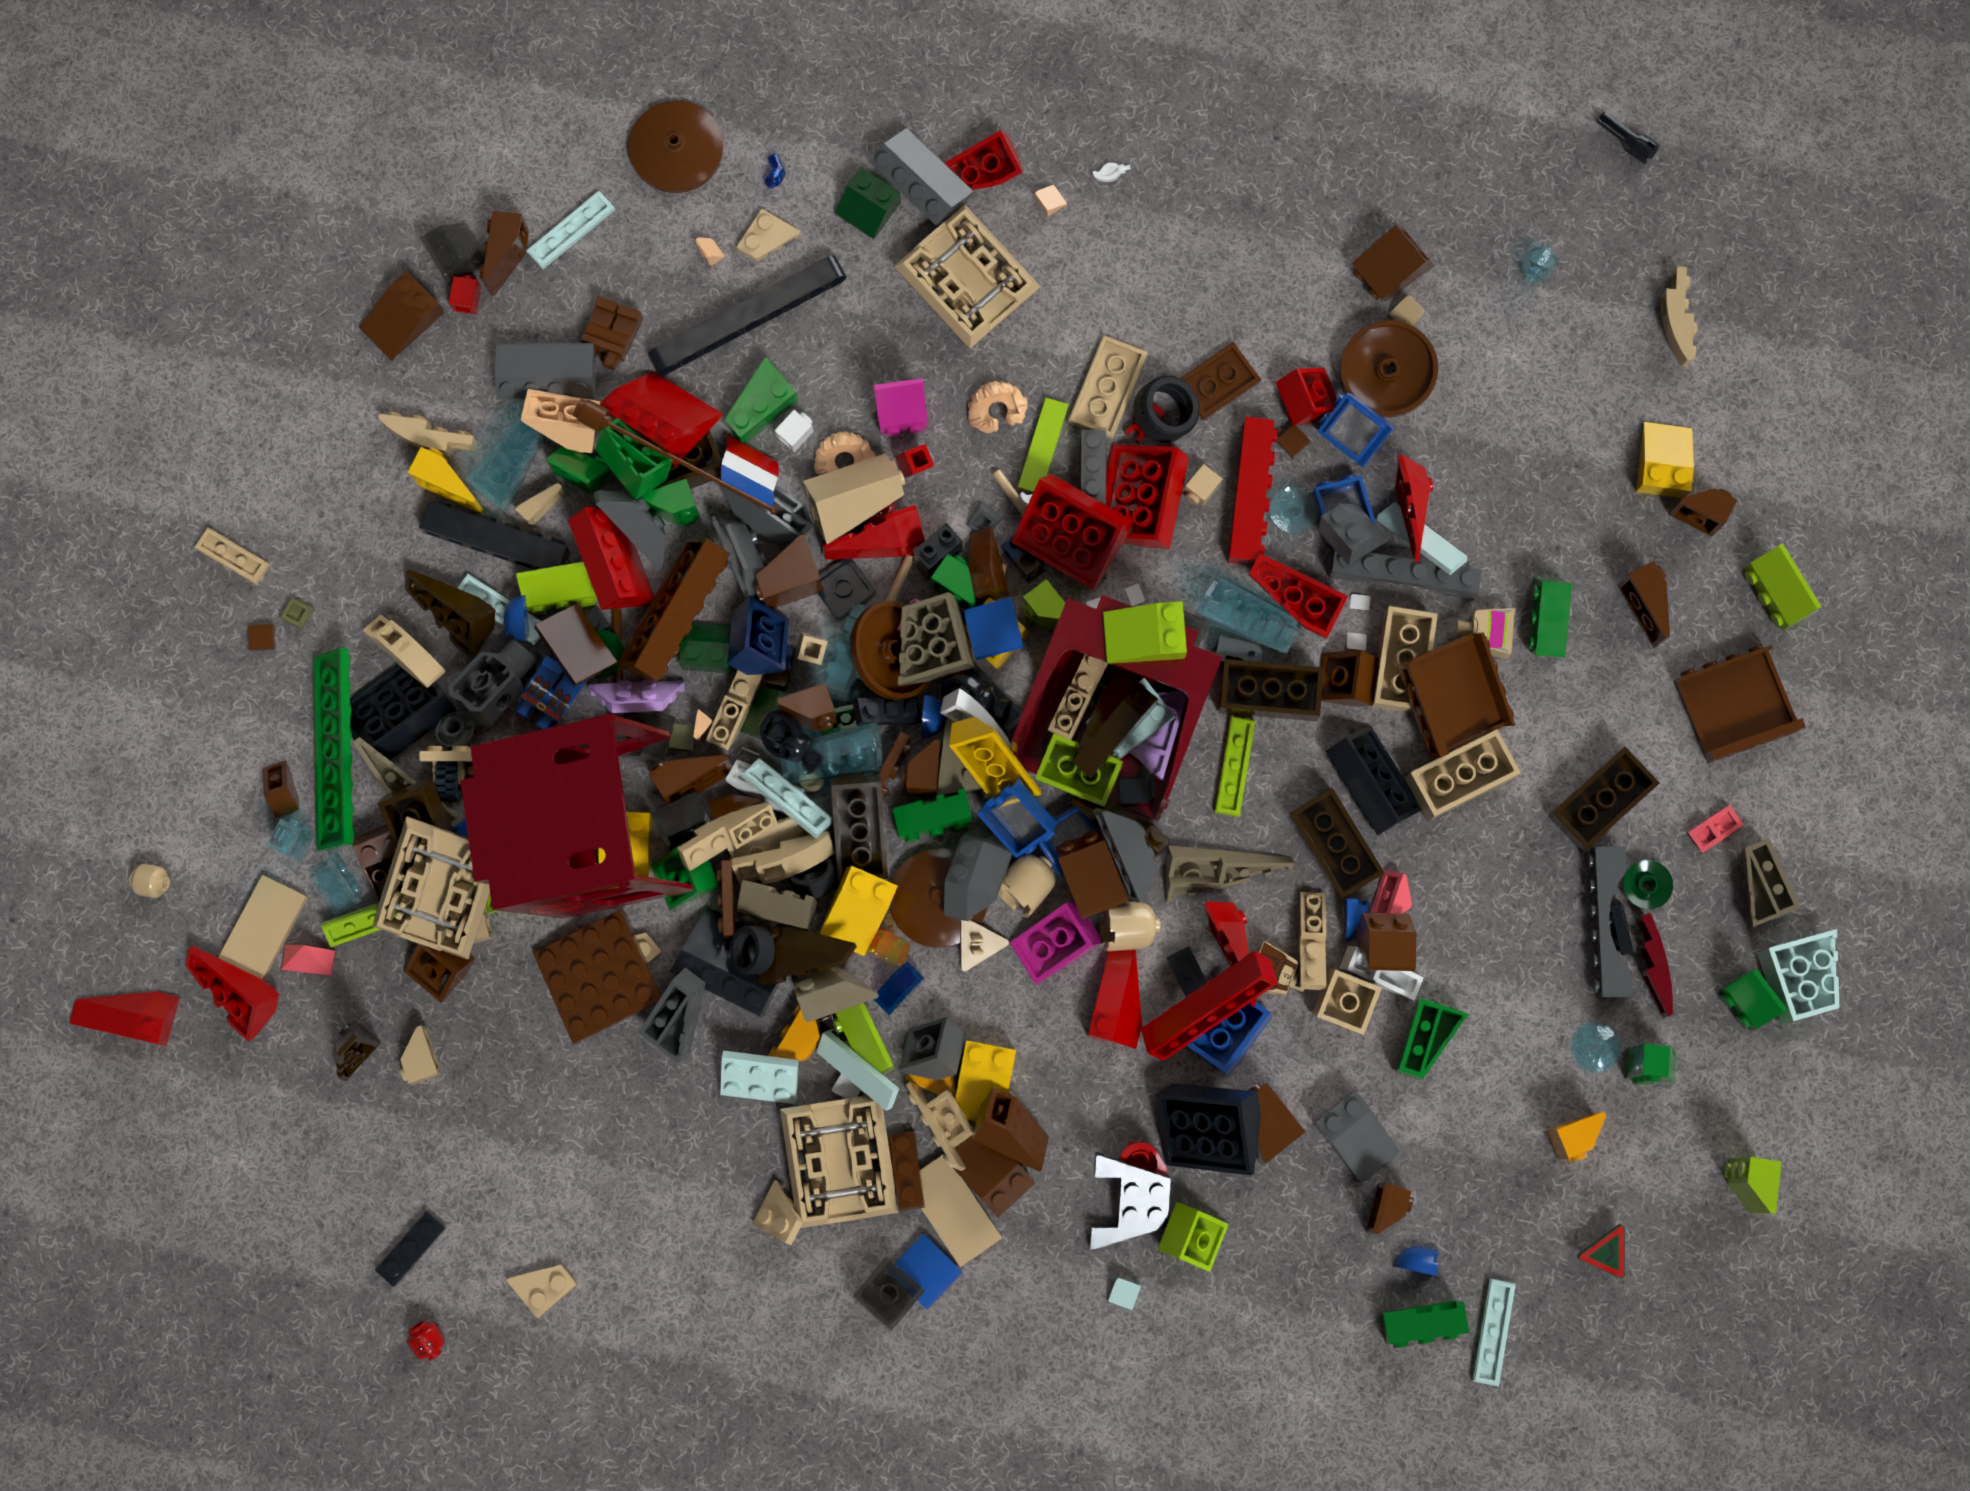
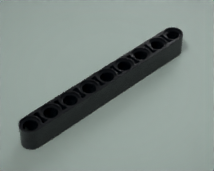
[648,255,847,376]

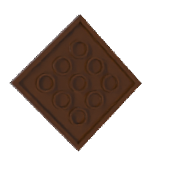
[533,909,662,1044]

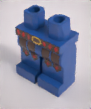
[516,655,587,730]

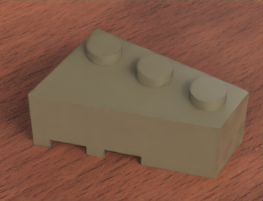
[1742,838,1801,928]

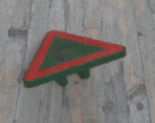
[1577,1224,1625,1279]

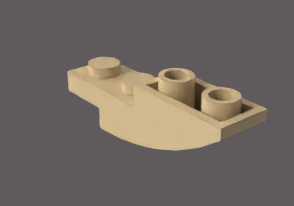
[1661,266,1697,367]
[378,412,477,457]
[363,615,445,688]
[1048,655,1108,740]
[705,670,764,750]
[677,803,778,871]
[732,831,835,885]
[1298,892,1327,990]

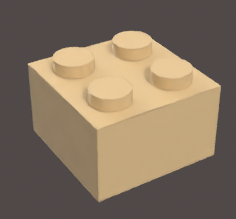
[1311,968,1382,1035]

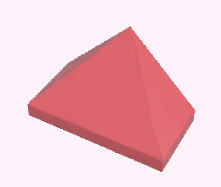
[1370,870,1412,914]
[282,945,336,976]

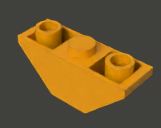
[768,1004,821,1062]

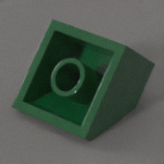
[835,167,901,240]
[679,622,732,673]
[740,687,792,748]

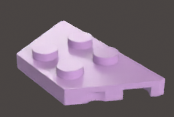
[589,680,685,713]
[1130,690,1187,780]

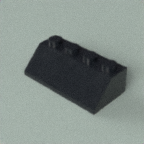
[1326,726,1422,835]

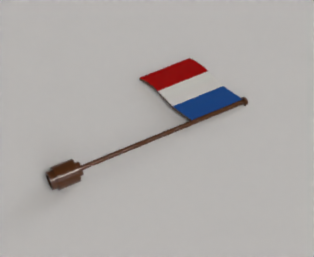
[573,399,779,515]

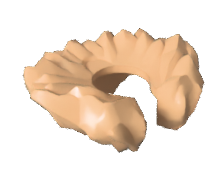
[968,381,1027,433]
[814,431,876,475]

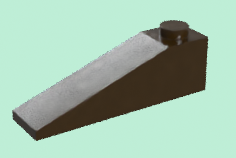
[405,569,496,658]
[1072,674,1158,779]
[1070,796,1170,860]
[758,927,857,984]
[336,1022,381,1081]

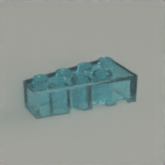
[465,414,545,516]
[1193,573,1302,654]
[819,603,868,706]
[779,722,882,784]

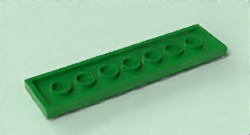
[313,648,354,851]

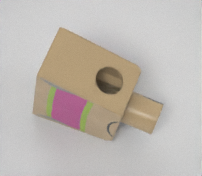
[1455,608,1515,659]

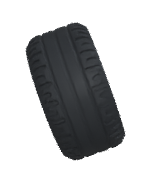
[1133,376,1200,442]

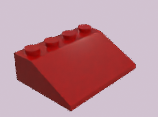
[599,372,723,466]
[1106,444,1189,549]
[1011,474,1134,590]
[568,507,655,610]

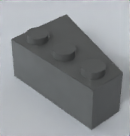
[638,968,705,1063]

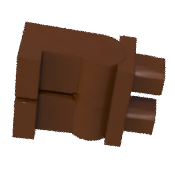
[581,296,643,371]

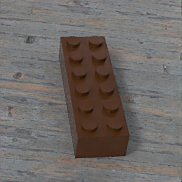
[617,538,730,681]

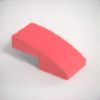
[1688,805,1744,853]

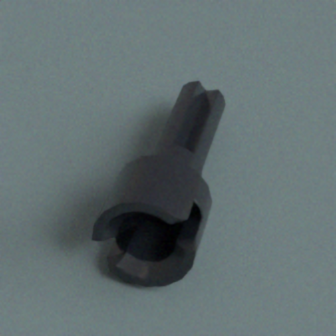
[1597,112,1660,165]

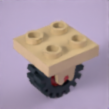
[420,746,472,801]

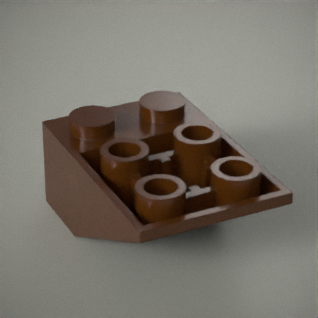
[480,211,529,296]
[352,825,407,902]
[972,1086,1049,1172]

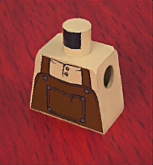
[1258,941,1304,996]

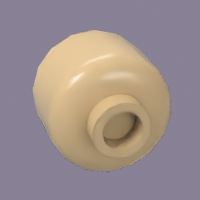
[129,864,170,898]

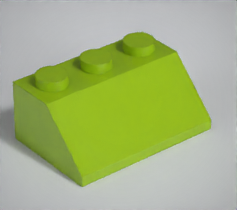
[1744,543,1822,631]
[516,562,598,615]
[1035,733,1123,807]
[833,1003,895,1075]
[1724,1157,1782,1214]

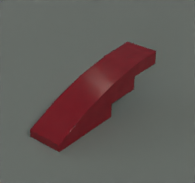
[1636,913,1673,1018]

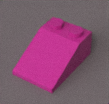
[874,378,928,436]
[1010,901,1104,985]

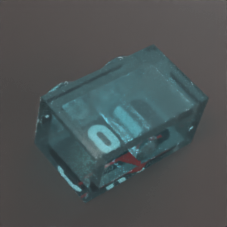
[266,818,315,863]

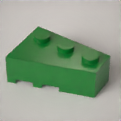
[725,357,798,444]
[595,418,673,500]
[1528,578,1572,657]
[892,788,972,843]
[1394,998,1469,1080]
[1625,1044,1676,1085]
[1380,1300,1470,1348]

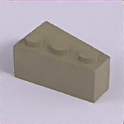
[937,719,984,796]

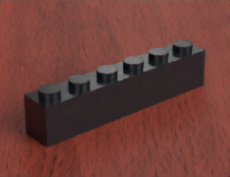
[419,500,570,570]

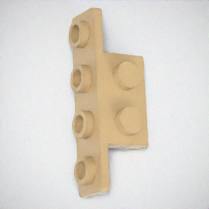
[906,1081,974,1171]

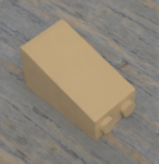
[803,454,905,544]

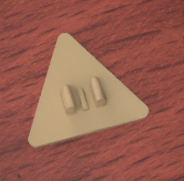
[961,920,1009,971]

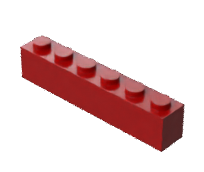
[1228,417,1278,566]
[1141,951,1278,1061]

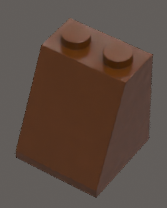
[1352,225,1435,302]
[754,534,824,609]
[1055,829,1129,919]
[1249,1082,1306,1165]

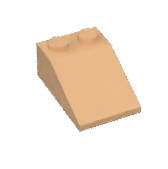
[521,389,601,453]

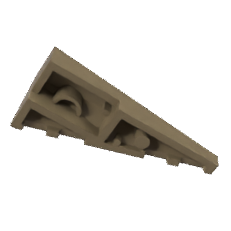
[352,737,463,828]
[1164,845,1294,902]

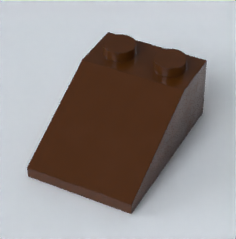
[359,271,444,361]
[1617,561,1670,648]
[649,755,732,812]
[943,1128,1036,1218]

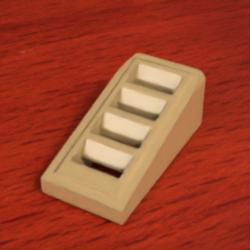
[514,483,565,526]

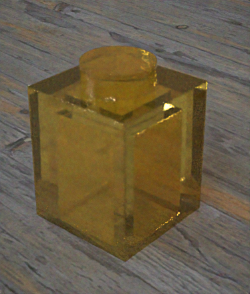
[866,930,911,966]

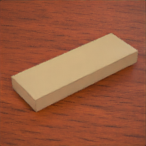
[194,527,270,585]

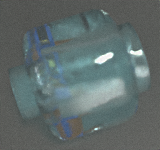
[1522,246,1557,282]

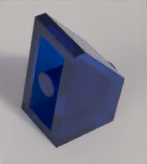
[873,960,925,1016]

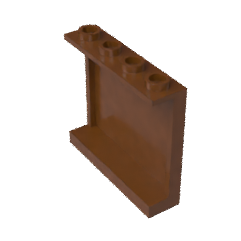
[1397,632,1515,758]
[1674,644,1806,764]

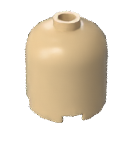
[998,854,1055,918]
[1099,902,1160,951]

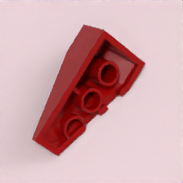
[945,130,1023,190]
[1395,455,1433,562]
[823,505,925,560]
[1249,553,1348,639]
[1204,902,1256,1007]
[185,946,279,1042]
[1087,950,1142,1049]
[69,991,180,1046]

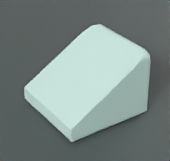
[1108,1277,1141,1310]

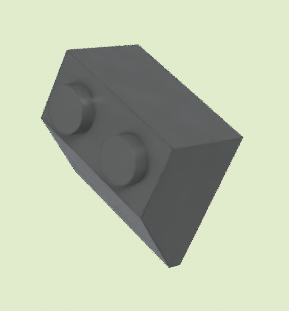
[1319,503,1388,565]
[899,1017,966,1080]

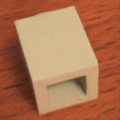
[1184,464,1223,507]
[794,632,828,665]

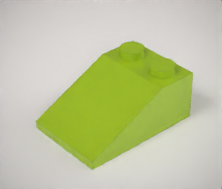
[1103,601,1187,664]

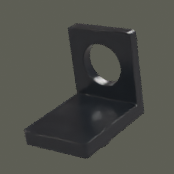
[1119,774,1155,805]

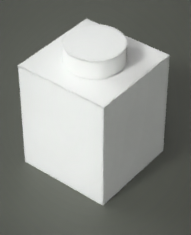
[775,410,814,452]

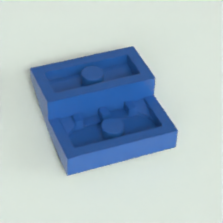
[964,597,1024,660]
[888,1233,963,1309]

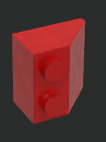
[1275,368,1337,425]

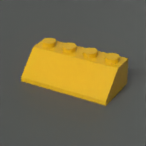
[949,717,1041,807]

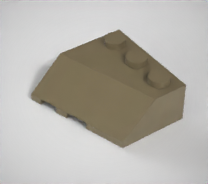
[898,592,975,686]
[737,880,819,932]
[791,965,878,1023]

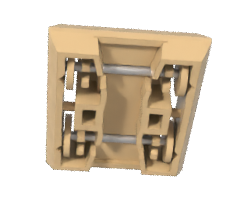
[894,205,1041,349]
[372,817,490,959]
[780,1095,899,1228]

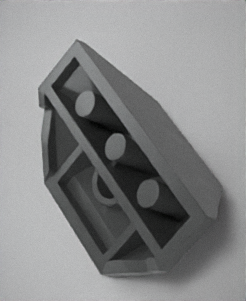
[722,485,814,543]
[593,490,666,570]
[709,512,768,599]
[1092,808,1156,903]
[944,826,1012,921]

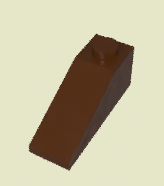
[969,527,1009,602]

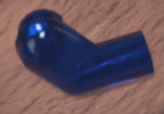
[764,153,786,189]

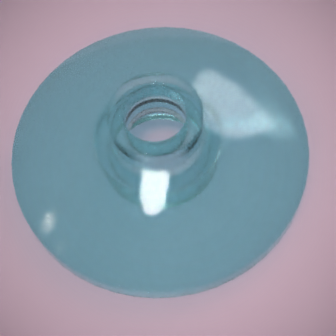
[1269,486,1318,534]
[1571,1022,1622,1073]

